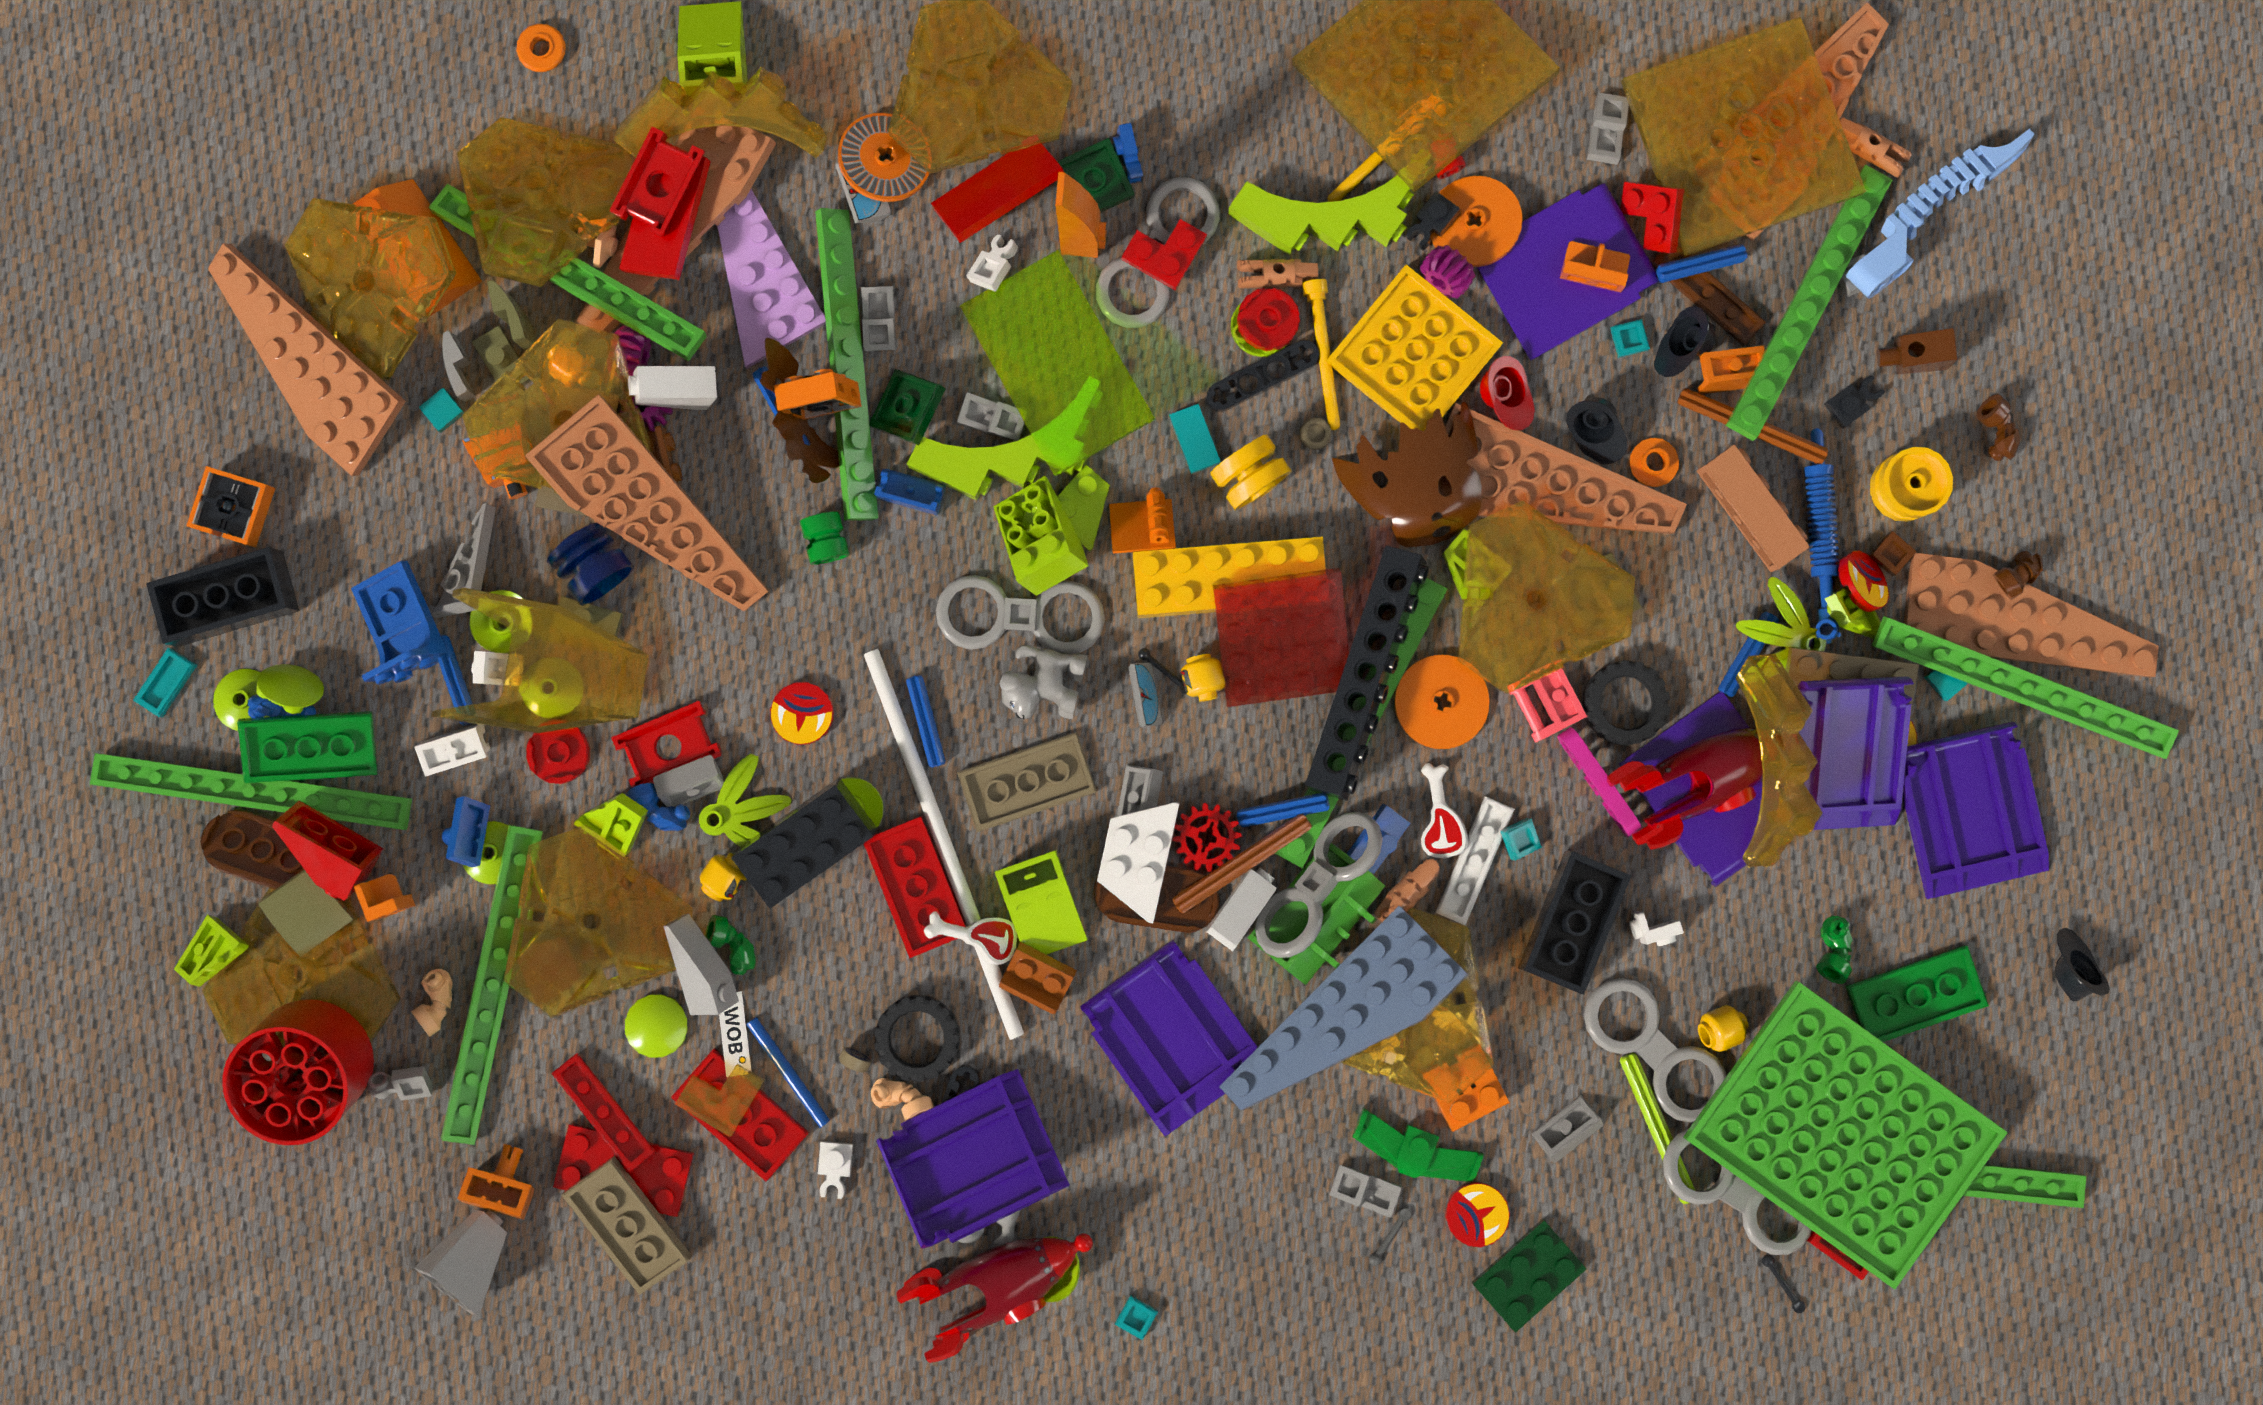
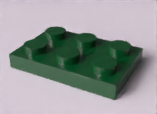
[1471,1219,1587,1333]

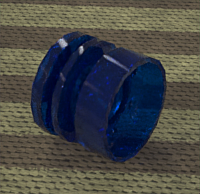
[547,523,634,606]

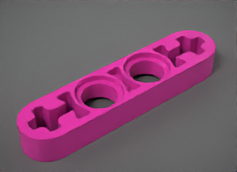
[1557,727,1642,838]

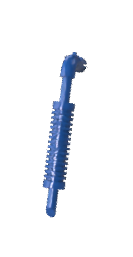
[1804,428,1841,644]

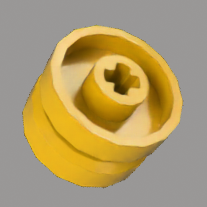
[1210,434,1292,511]
[1870,447,1953,522]

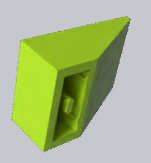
[677,1,749,99]
[993,476,1089,596]
[995,850,1087,955]

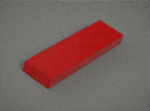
[551,1053,656,1173]

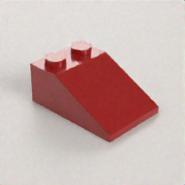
[272,801,384,901]

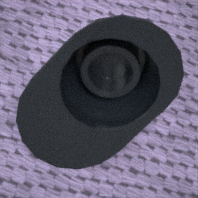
[1654,306,1716,377]
[1566,394,1628,464]
[2054,928,2110,1002]

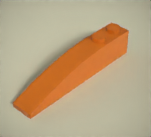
[1055,172,1107,258]

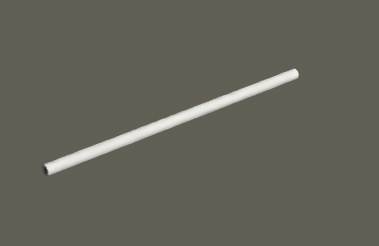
[864,649,1024,1040]

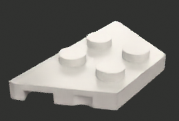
[1097,802,1180,923]

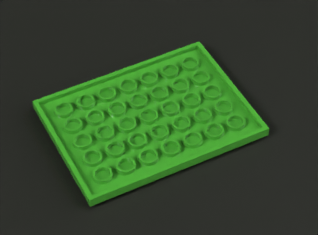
[1683,980,2008,1290]

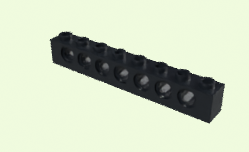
[1305,545,1429,801]

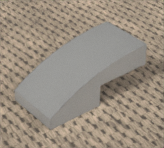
[1587,93,1630,165]
[861,286,896,351]
[442,330,476,402]
[955,392,1028,441]
[1329,1165,1404,1218]

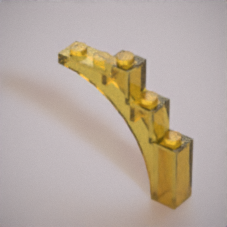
[614,66,827,158]
[1736,654,1823,868]

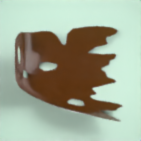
[760,337,840,483]
[1332,402,1482,547]

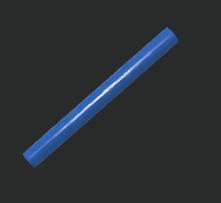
[746,1017,830,1128]

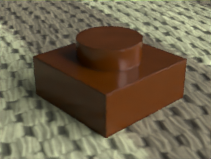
[1869,531,1917,577]

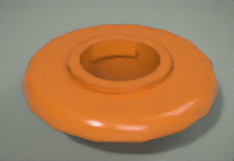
[516,24,566,72]
[1629,438,1679,487]

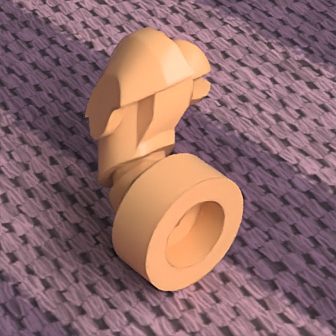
[411,969,453,1037]
[871,1078,935,1121]

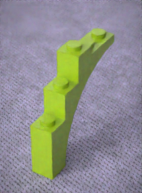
[1228,149,1432,256]
[907,377,1104,500]

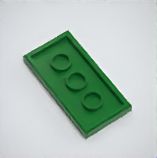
[237,711,378,783]
[1845,945,1989,1042]

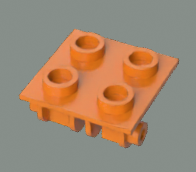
[1109,487,1176,554]

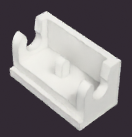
[414,722,490,777]

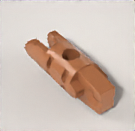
[1832,117,1912,178]
[1237,259,1318,289]
[1374,859,1440,922]

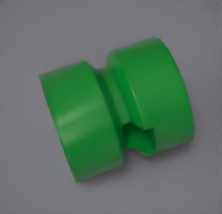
[799,511,850,565]

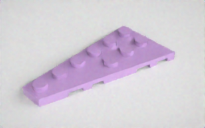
[717,189,826,369]

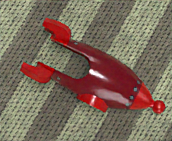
[1607,724,1788,850]
[896,1233,1093,1363]

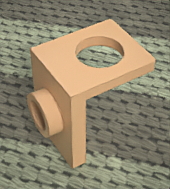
[577,214,618,268]

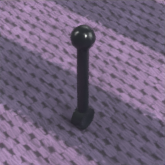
[1138,648,1187,694]
[1762,1254,1806,1313]

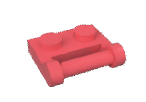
[1506,660,1587,743]

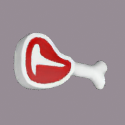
[1421,763,1468,858]
[924,911,1017,965]

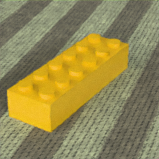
[1133,537,1328,618]

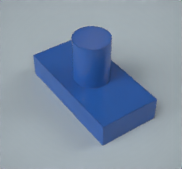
[442,796,490,868]
[1347,804,1411,875]

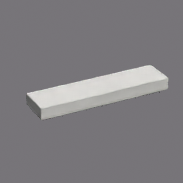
[1435,796,1515,925]

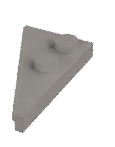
[429,503,496,618]

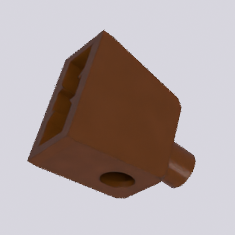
[1877,328,1957,374]

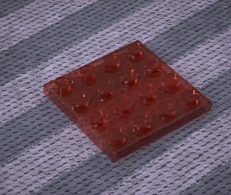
[1212,568,1349,707]

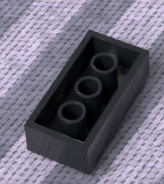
[146,547,300,647]
[731,777,877,909]
[1518,851,1632,995]

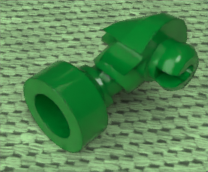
[705,914,756,976]
[1816,916,1853,984]

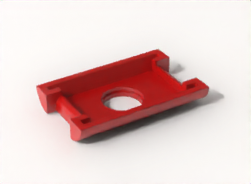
[609,127,705,237]
[611,701,722,788]

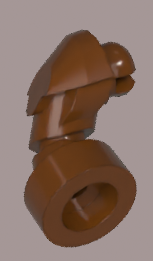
[1976,394,2021,461]
[1993,551,2043,600]

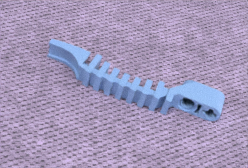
[1846,129,2034,299]

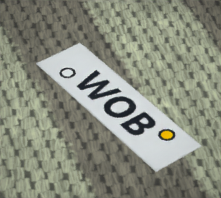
[719,991,752,1077]

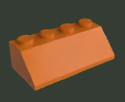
[351,179,482,316]

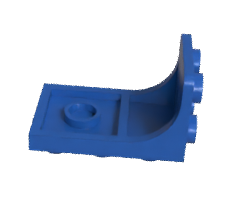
[351,561,448,685]

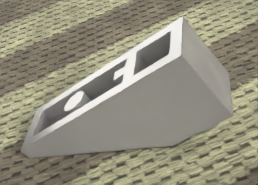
[663,914,739,1015]

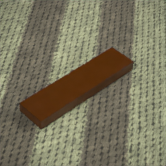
[1651,246,1766,347]

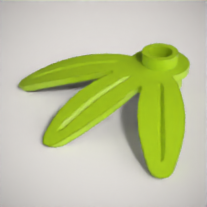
[1736,577,1826,685]
[699,753,792,847]

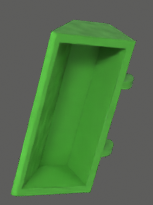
[1247,843,1385,985]

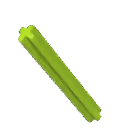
[1620,1053,1695,1204]

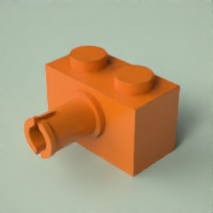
[457,1144,535,1220]

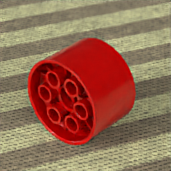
[222,1000,374,1145]

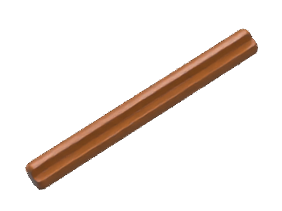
[1677,388,1828,464]
[1172,814,1312,913]

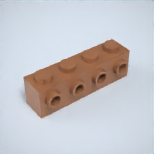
[1697,444,1810,572]

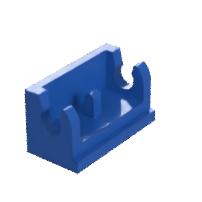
[874,469,946,516]

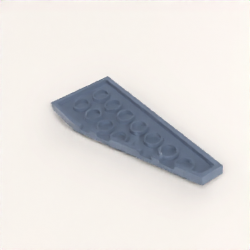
[1219,906,1469,1110]

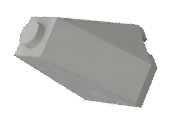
[414,1210,507,1316]

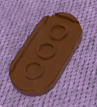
[200,809,304,890]
[1093,865,1220,933]

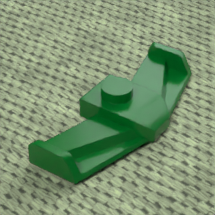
[1352,1107,1484,1182]

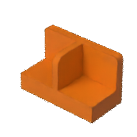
[1560,241,1630,293]
[1697,345,1765,394]
[354,874,416,922]

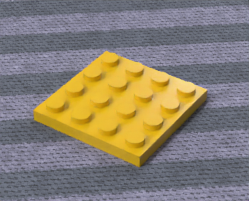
[1327,264,1503,431]

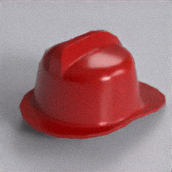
[1480,356,1535,431]

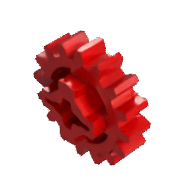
[1173,803,1242,872]

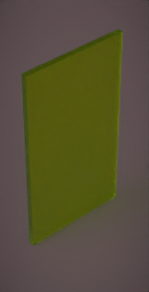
[960,250,1156,476]

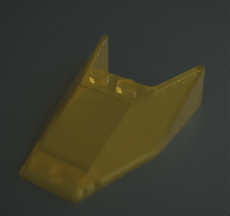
[431,588,649,733]

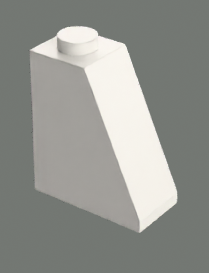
[628,366,717,410]
[1205,868,1277,951]

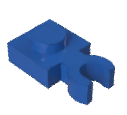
[1113,123,1143,184]

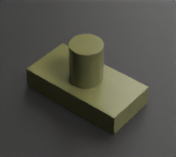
[472,325,533,396]
[552,596,624,644]

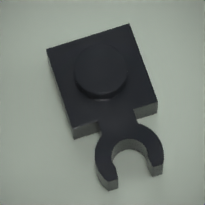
[1406,191,1461,251]
[1824,376,1885,429]

